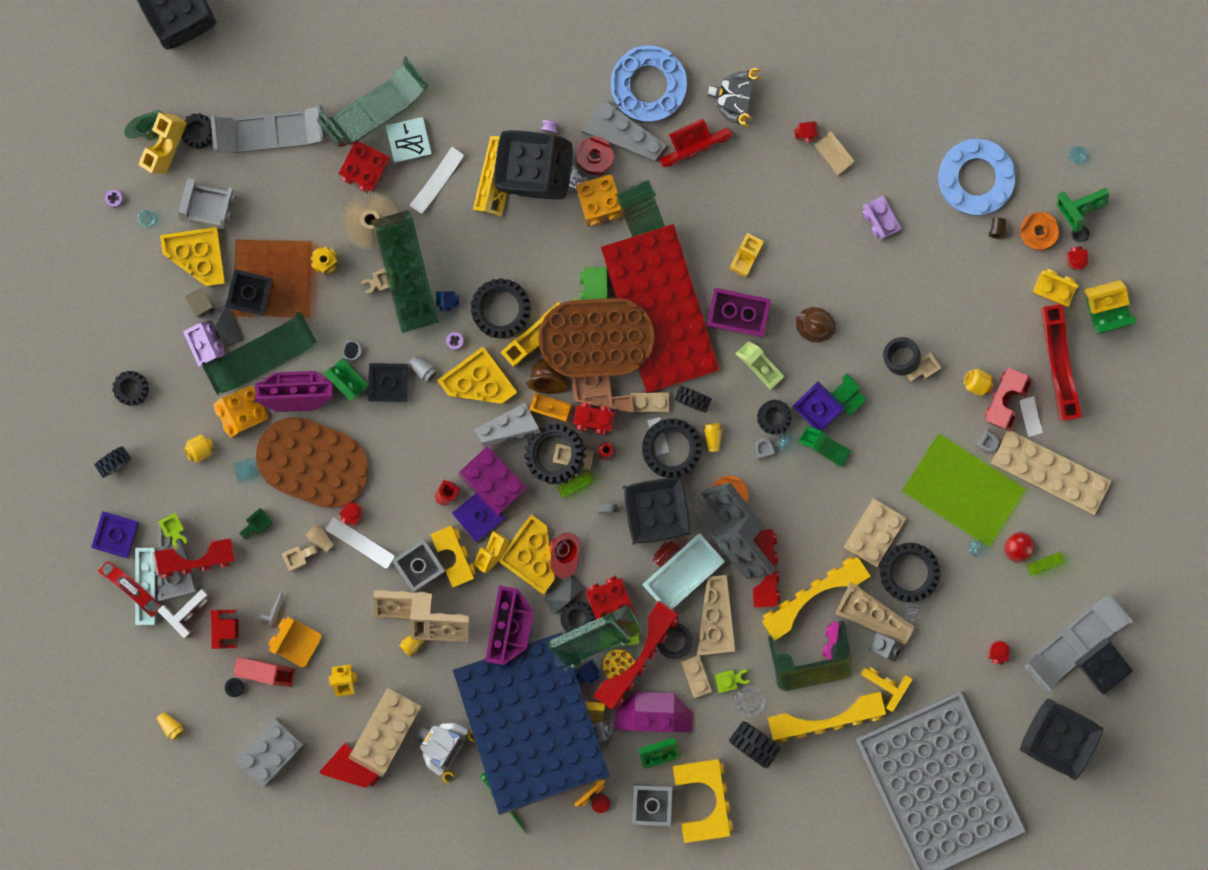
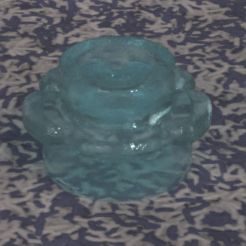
[1068,145,1087,164]

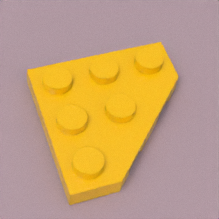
[160,227,226,287]
[437,347,517,404]
[498,514,555,595]

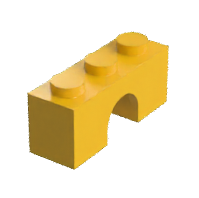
[139,113,187,174]
[430,525,476,588]

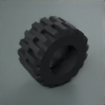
[729,721,782,768]

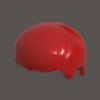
[1004,532,1035,563]

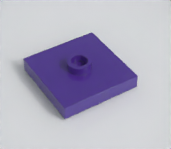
[792,381,845,431]
[452,494,505,543]
[91,511,140,559]

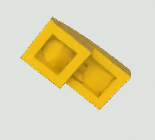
[729,233,764,278]
[473,531,510,573]

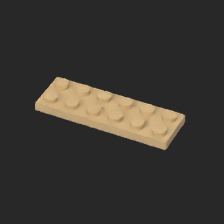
[991,431,1111,515]

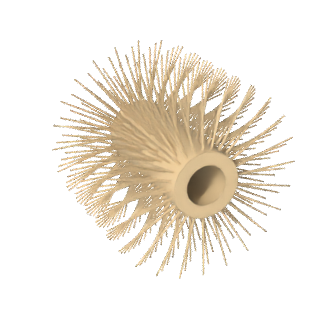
[341,191,400,252]

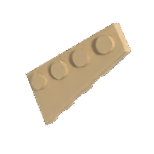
[697,575,735,656]
[835,582,914,644]

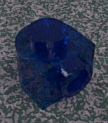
[436,291,459,311]
[576,659,601,685]

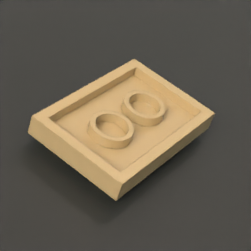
[843,498,906,567]

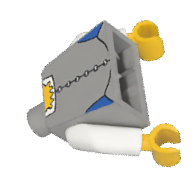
[417,723,475,783]

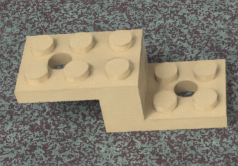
[373,590,469,642]

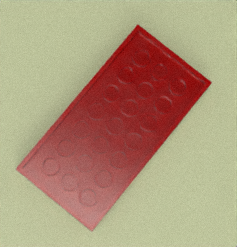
[600,224,719,393]

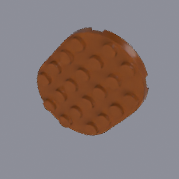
[538,298,654,377]
[256,417,369,508]

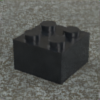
[225,269,274,317]
[1075,638,1133,695]

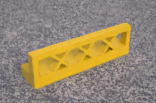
[473,136,507,217]

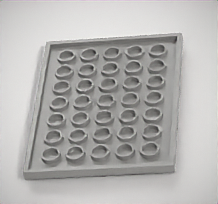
[855,691,1025,870]

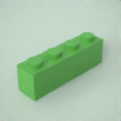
[580,267,607,300]

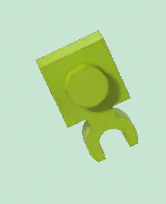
[158,512,188,549]
[714,669,750,693]

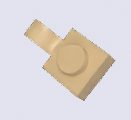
[906,352,941,382]
[282,545,318,571]

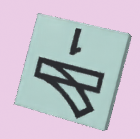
[386,117,432,163]

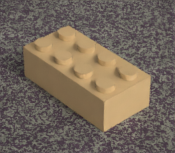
[349,688,421,777]

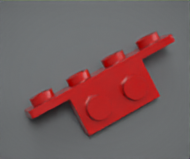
[658,119,732,167]

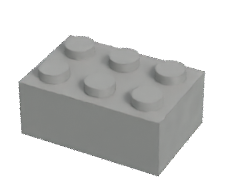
[235,718,304,788]

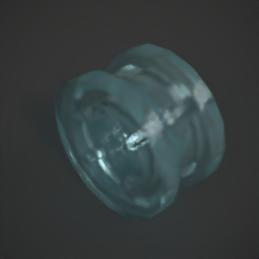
[138,210,156,227]
[774,433,793,451]
[967,538,982,557]

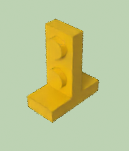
[860,667,913,712]

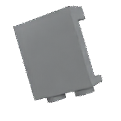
[178,178,236,229]

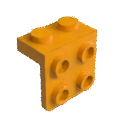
[576,175,624,227]
[213,385,269,438]
[268,616,322,667]
[574,779,605,807]

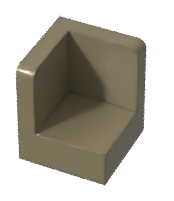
[185,288,215,318]

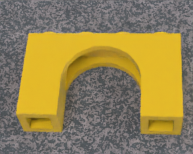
[673,758,733,843]

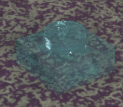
[233,458,257,482]

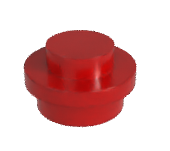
[591,794,610,813]

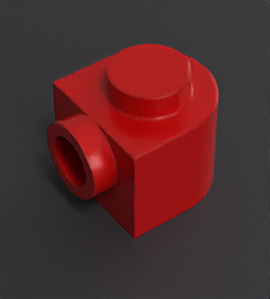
[794,121,819,143]
[1066,246,1088,271]
[435,479,460,506]
[339,503,363,526]
[987,641,1010,665]

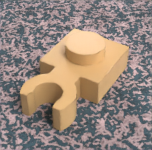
[361,266,398,294]

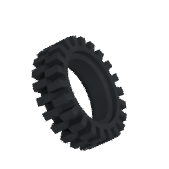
[471,278,531,339]
[642,418,702,478]
[524,423,586,485]
[880,543,941,602]

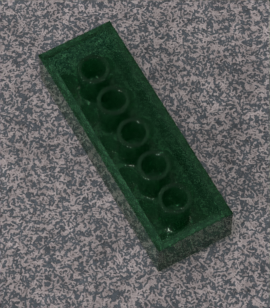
[371,210,439,333]

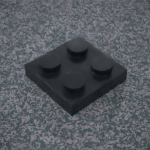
[368,363,408,402]

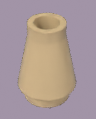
[305,524,334,552]

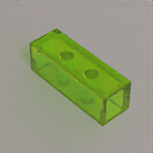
[557,471,594,498]
[1026,551,1065,576]

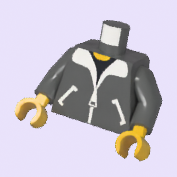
[707,68,762,127]

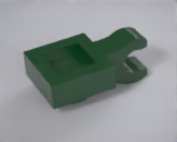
[239,508,273,539]

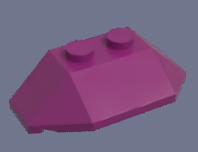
[255,371,333,412]
[485,585,534,665]
[615,692,692,732]

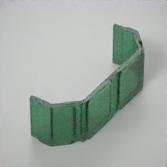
[317,56,428,147]
[615,180,665,237]
[201,312,318,396]

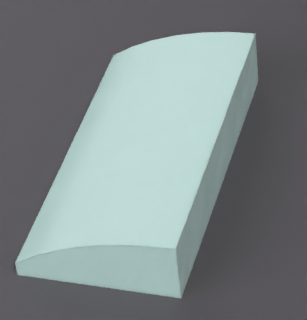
[642,533,725,609]

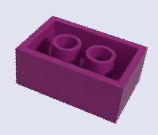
[706,288,771,339]
[458,446,527,516]

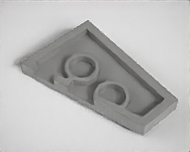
[474,403,541,447]

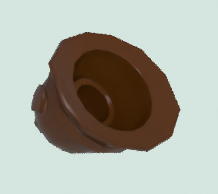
[796,307,836,342]
[526,358,567,394]

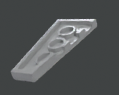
[582,101,666,162]
[158,522,196,601]

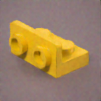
[1032,269,1079,308]

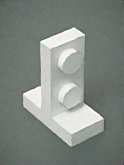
[158,589,209,638]

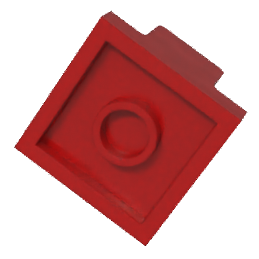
[211,609,239,649]

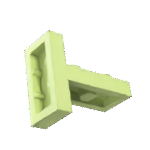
[735,341,784,390]

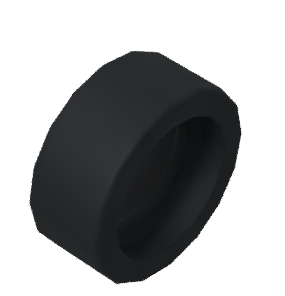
[883,337,921,376]
[657,623,693,659]

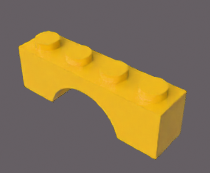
[501,302,560,368]

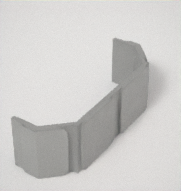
[211,103,326,153]
[1023,594,1133,693]

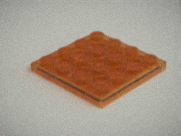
[233,239,312,318]

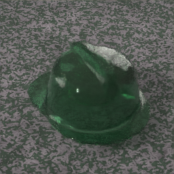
[124,110,162,141]

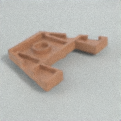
[571,376,634,413]

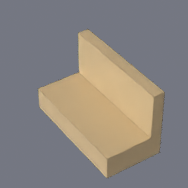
[814,131,854,176]

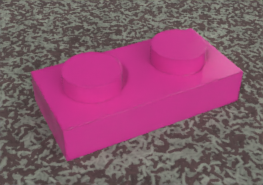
[822,622,839,661]

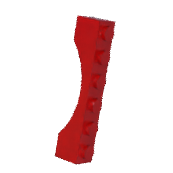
[1040,304,1082,422]
[593,600,680,710]

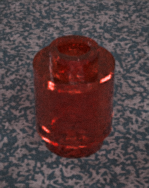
[652,540,679,567]

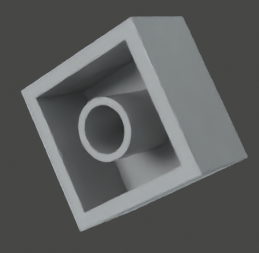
[392,539,446,592]
[632,784,672,826]

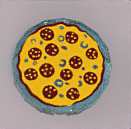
[600,646,637,679]

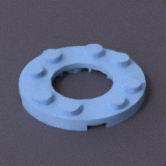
[611,45,687,122]
[938,139,1015,216]

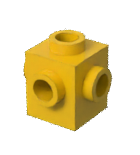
[311,246,339,275]
[329,664,357,697]

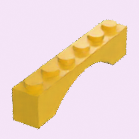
[761,556,870,641]
[767,691,886,743]

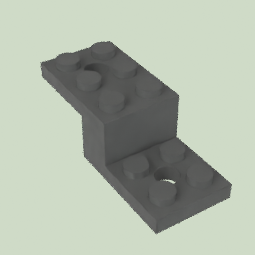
[702,483,776,579]

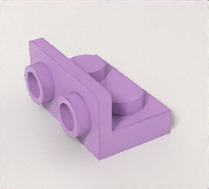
[862,196,902,240]
[183,321,225,367]

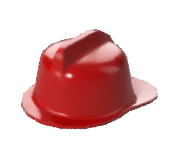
[550,532,580,578]

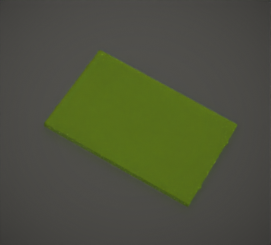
[902,433,1026,547]

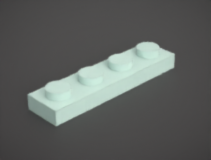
[135,548,156,625]

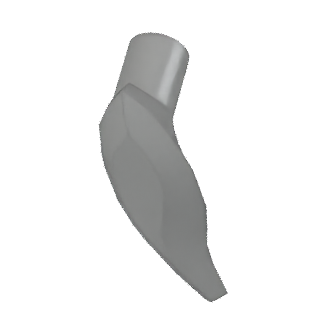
[259,592,283,627]

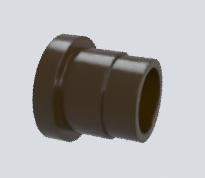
[988,218,1008,239]

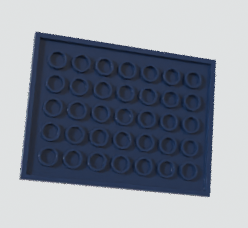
[453,632,610,815]

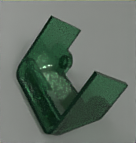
[546,604,642,669]
[767,620,852,691]

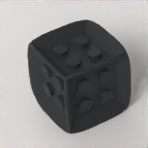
[137,0,217,50]
[494,130,573,200]
[623,476,691,545]
[1019,699,1104,780]

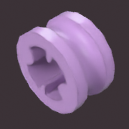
[541,120,559,134]
[105,189,123,208]
[446,332,464,350]

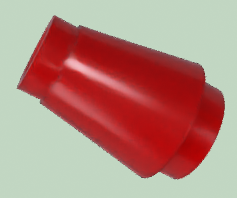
[597,441,616,460]

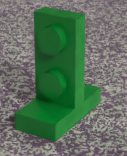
[1056,188,1109,233]
[798,426,851,467]

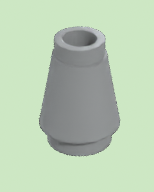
[408,355,437,383]

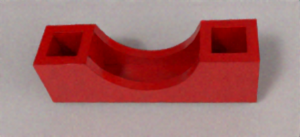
[752,529,780,607]
[152,538,235,578]

